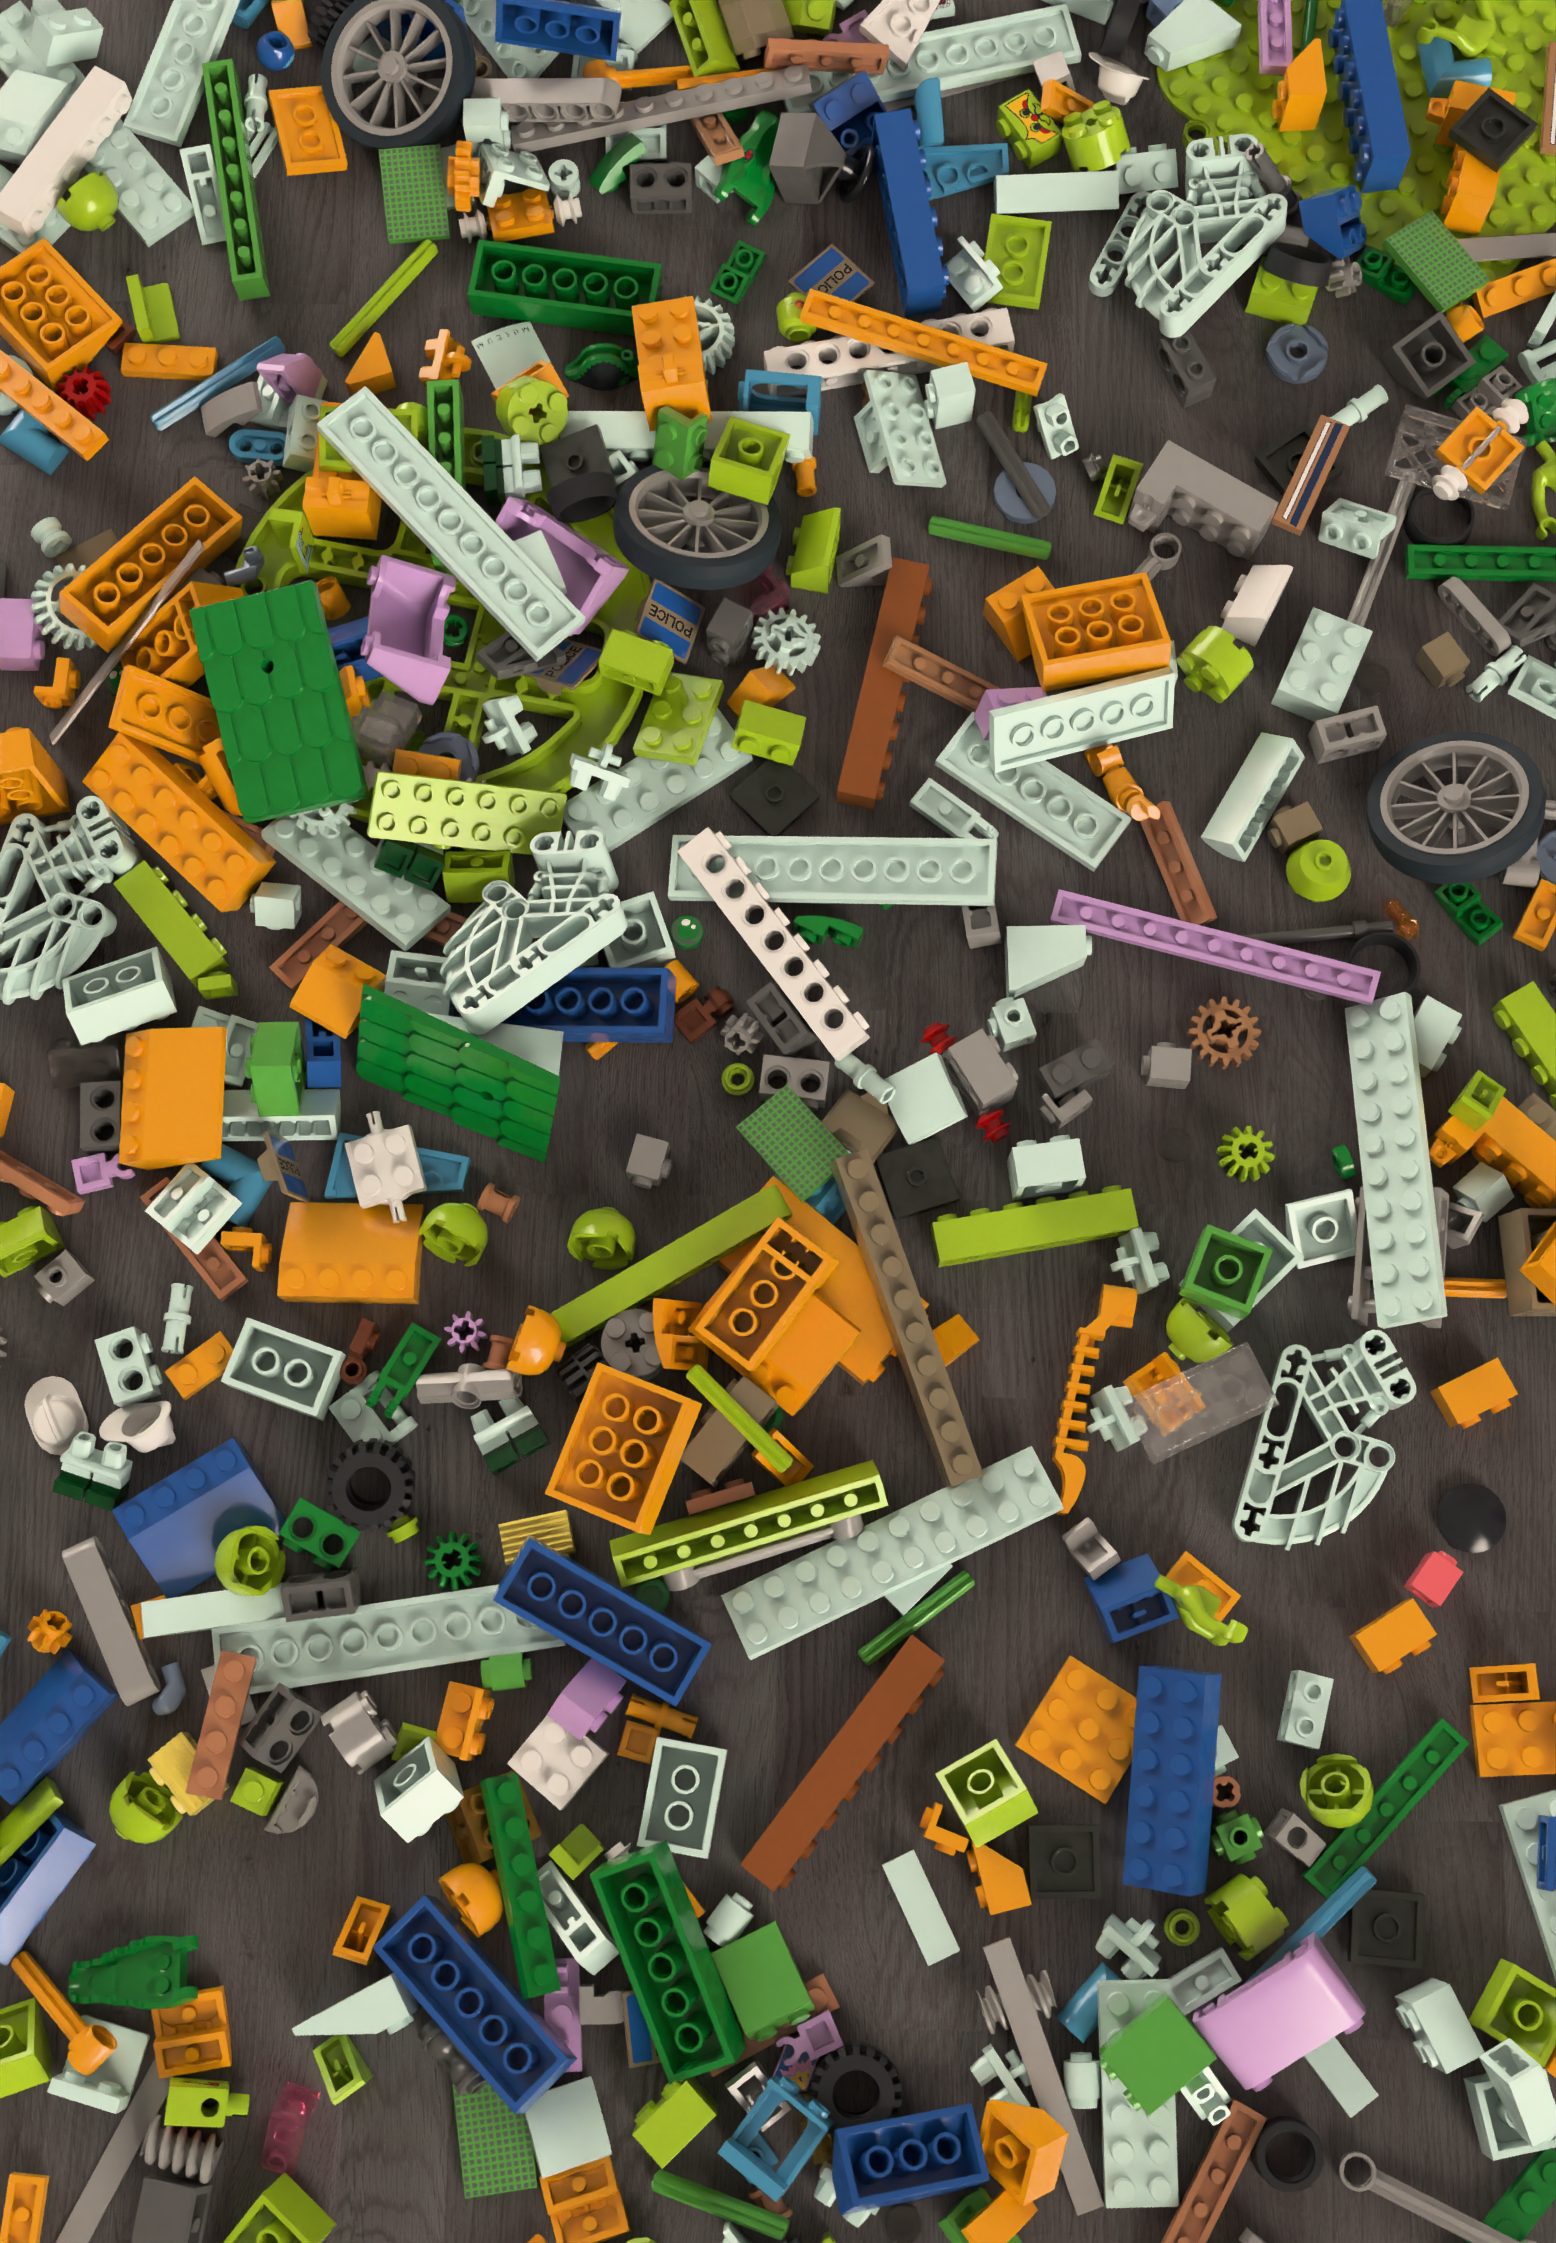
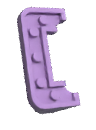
[495,497,629,636]
[360,555,456,706]
[1192,1932,1366,2092]

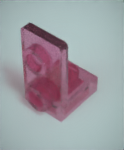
[750,565,791,625]
[260,2082,321,2177]

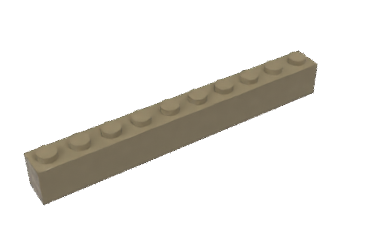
[830,1148,984,1487]

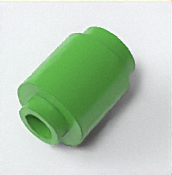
[481,1652,533,1691]

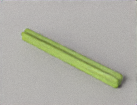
[329,239,438,357]

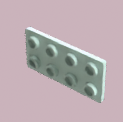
[458,0,560,78]
[570,0,674,54]
[854,370,947,488]

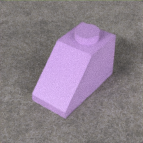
[256,353,323,404]

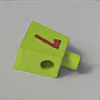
[164,2076,250,2128]

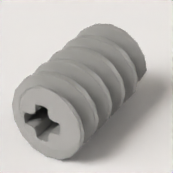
[977,1970,1057,2035]
[140,2114,224,2184]

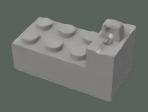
[1128,440,1279,560]

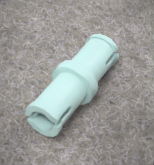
[244,74,269,132]
[1329,384,1388,426]
[1466,645,1527,702]
[834,1053,896,1104]
[161,1283,194,1354]

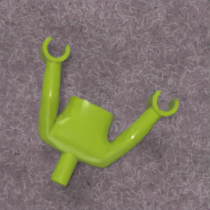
[1417,0,1508,59]
[1531,440,1556,540]
[1154,1574,1248,1646]

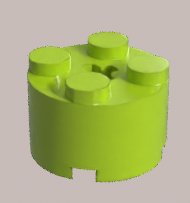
[1061,100,1131,172]
[496,376,568,446]
[1176,625,1254,703]
[1204,1873,1289,1961]

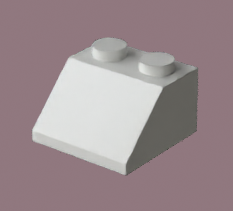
[1220,565,1294,647]

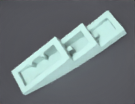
[140,1583,285,1638]

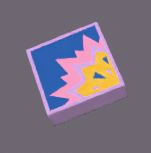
[773,2044,819,2091]

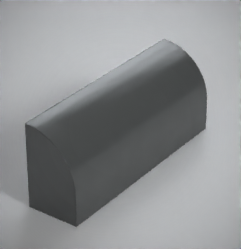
[131,2176,213,2243]

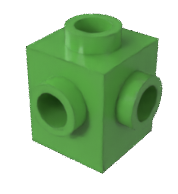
[1210,1809,1264,1865]

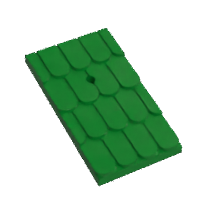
[189,580,370,824]
[356,983,564,1163]

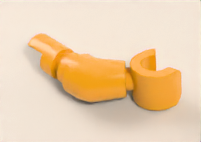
[1084,744,1160,821]

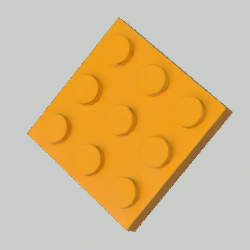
[1014,1655,1137,1805]

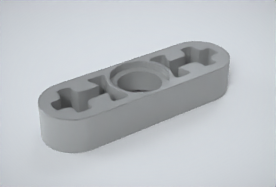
[1438,576,1511,656]

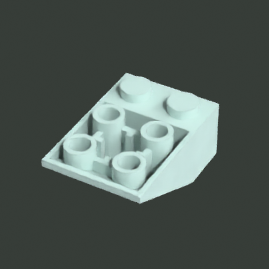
[384,950,455,1016]

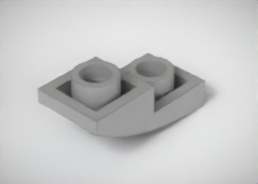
[1451,365,1523,421]
[200,381,262,437]

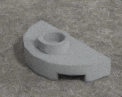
[264,1765,319,1834]

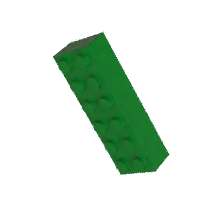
[468,239,663,336]
[590,1840,747,2084]

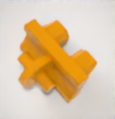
[419,329,472,387]

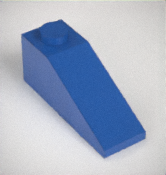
[305,1016,341,1088]

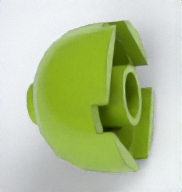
[56,170,119,231]
[418,1203,488,1266]
[567,1207,636,1270]
[1166,1297,1234,1363]
[214,1525,286,1597]
[1299,1753,1374,1829]
[109,1771,183,1844]

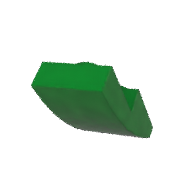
[588,133,647,195]
[709,240,767,306]
[1356,245,1418,306]
[1434,882,1503,947]
[793,915,864,949]

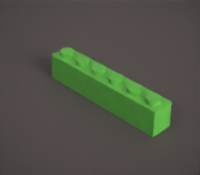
[427,379,466,573]

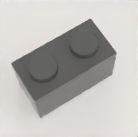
[1035,1038,1113,1104]

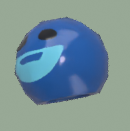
[256,31,295,72]

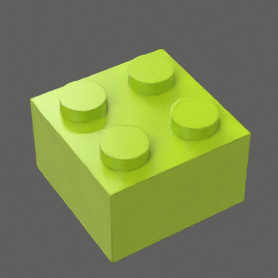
[935,1739,1039,1848]
[632,2076,719,2169]

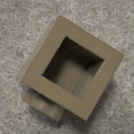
[1414,631,1470,690]
[1267,801,1323,856]

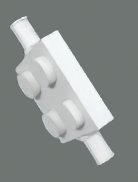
[345,1111,427,1223]

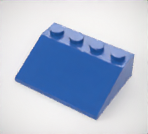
[112,1437,286,1598]

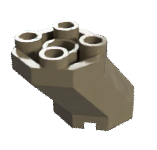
[716,0,794,61]

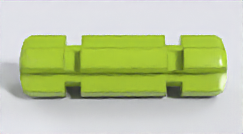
[1012,390,1032,433]

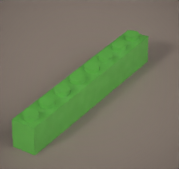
[202,59,271,301]

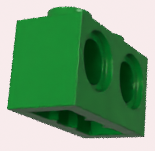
[279,1497,362,1571]

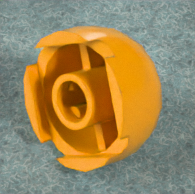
[505,1305,566,1376]
[439,1863,505,1938]

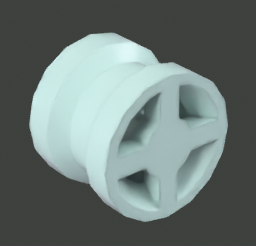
[548,159,581,200]
[31,517,72,558]

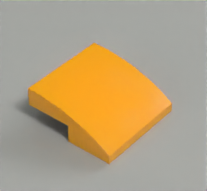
[653,1298,709,1371]
[151,1985,232,2079]
[539,2156,631,2243]

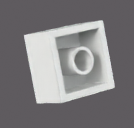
[507,1716,610,1811]

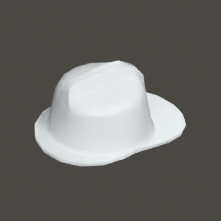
[1089,52,1149,105]
[24,1376,89,1456]
[99,1401,176,1453]

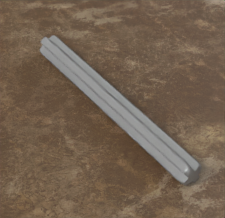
[1347,469,1420,627]

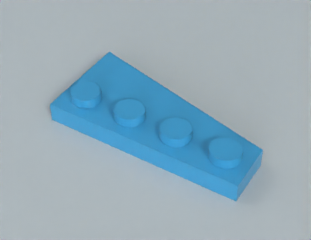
[918,143,1009,201]
[324,1132,471,1199]

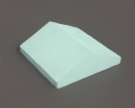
[1507,655,1556,720]
[1285,1189,1358,1269]

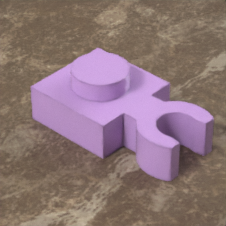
[823,9,871,43]
[71,1153,135,1195]
[775,2009,844,2066]

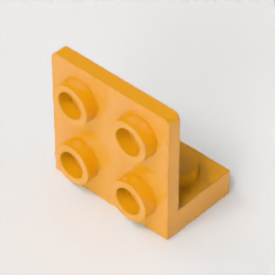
[435,1681,495,1761]

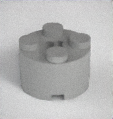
[601,1309,663,1381]
[320,1690,398,1775]

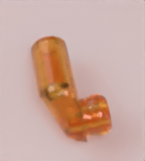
[1384,898,1420,941]

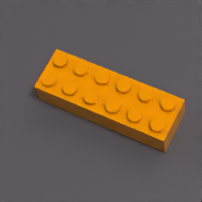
[59,476,243,653]
[82,732,276,912]

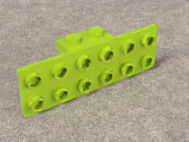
[367,771,567,855]

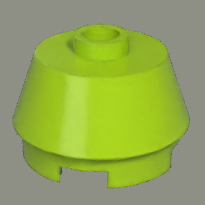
[1286,840,1351,902]

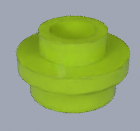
[721,1063,754,1096]
[385,1513,419,1543]
[1164,1908,1200,1946]

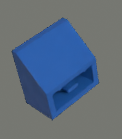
[808,71,887,155]
[1299,184,1367,259]
[328,616,383,682]
[1083,1553,1179,1644]

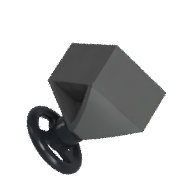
[769,113,876,204]

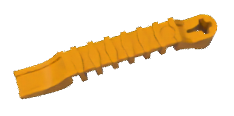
[1052,1284,1137,1516]

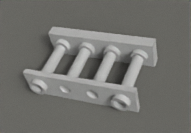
[1347,1187,1450,1328]

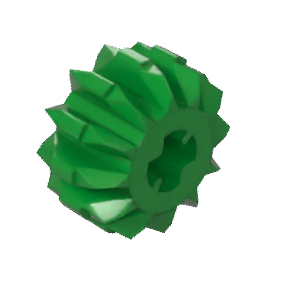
[424,1531,484,1591]

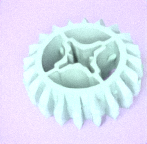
[685,295,735,375]
[30,563,96,651]

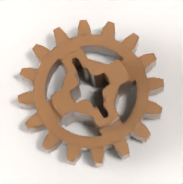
[1187,997,1261,1070]

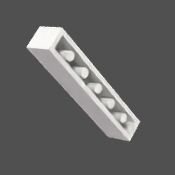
[0,66,133,240]

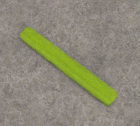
[686,1364,793,1473]

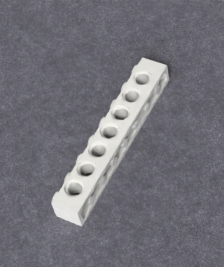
[764,308,1015,397]
[677,827,871,1062]

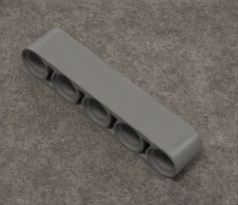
[62,1536,161,1706]

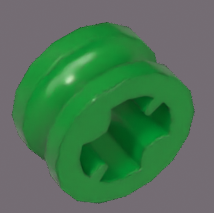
[443,615,468,647]

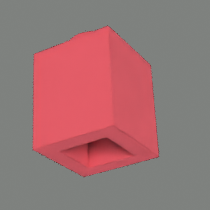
[1403,1551,1463,1608]

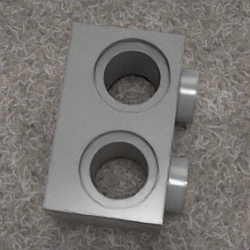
[1308,705,1387,764]
[962,902,1002,949]
[759,1054,830,1111]

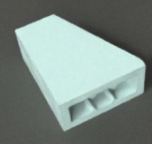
[1144,0,1242,72]
[1004,925,1092,998]
[1478,2038,1556,2147]

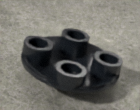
[1437,1483,1506,1553]

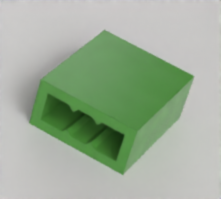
[711,1921,815,2042]
[1099,1992,1217,2116]

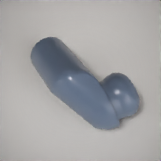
[224,546,264,587]
[152,1662,186,1715]

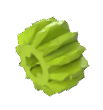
[1216,1125,1275,1183]

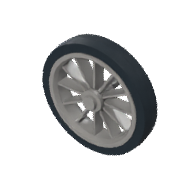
[321,0,476,153]
[613,461,781,590]
[1367,731,1546,884]

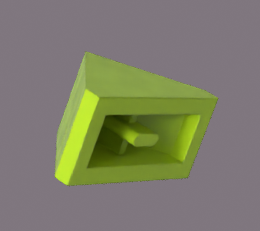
[1093,454,1143,525]
[1448,1070,1506,1131]
[313,2034,374,2105]

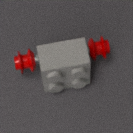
[921,1022,1019,1144]

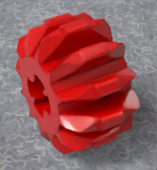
[57,366,112,421]

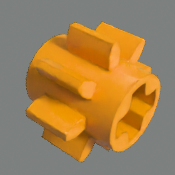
[27,1609,73,1654]

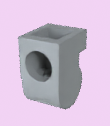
[1263,1808,1326,1868]
[579,1983,626,2025]

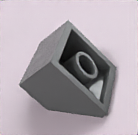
[1379,311,1476,400]

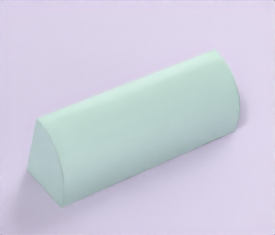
[993,171,1119,214]
[1201,732,1305,862]
[222,1089,341,1141]

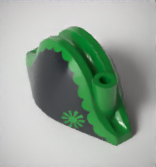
[565,343,639,391]

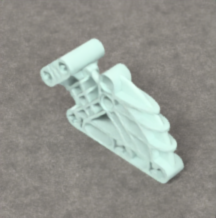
[1120,134,1288,338]
[0,796,143,1005]
[440,830,628,1035]
[1231,1330,1416,1551]

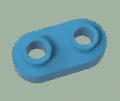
[229,429,286,466]

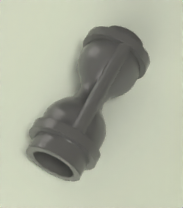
[418,2019,487,2096]

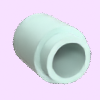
[703,1892,754,1947]
[1063,2052,1101,2109]

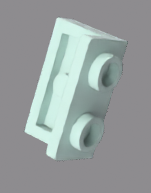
[1114,144,1178,195]

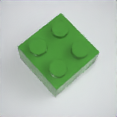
[245,1022,307,1117]
[1178,1224,1273,1320]

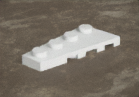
[858,0,940,70]

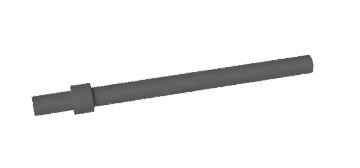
[1240,920,1393,945]

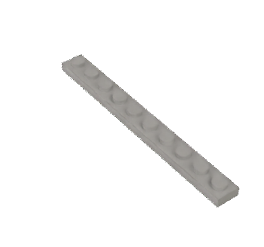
[511,64,812,154]

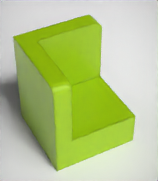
[549,1823,606,1880]

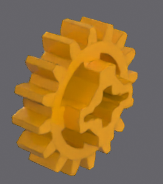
[447,140,481,212]

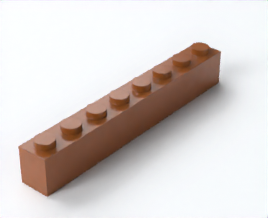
[836,557,934,810]
[740,1634,946,1892]

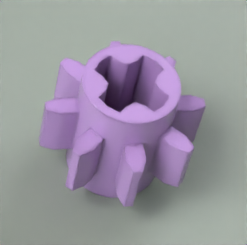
[444,1311,488,1355]

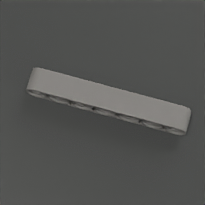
[417,78,622,122]

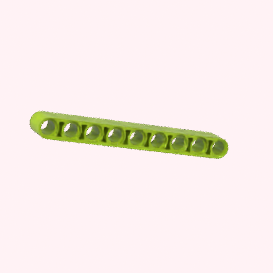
[550,1185,793,1349]

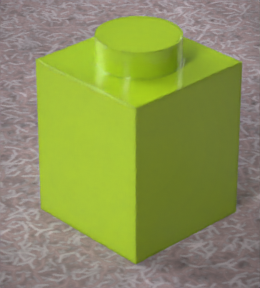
[230,1767,285,1816]

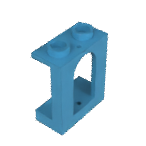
[738,369,822,436]
[718,2075,834,2202]

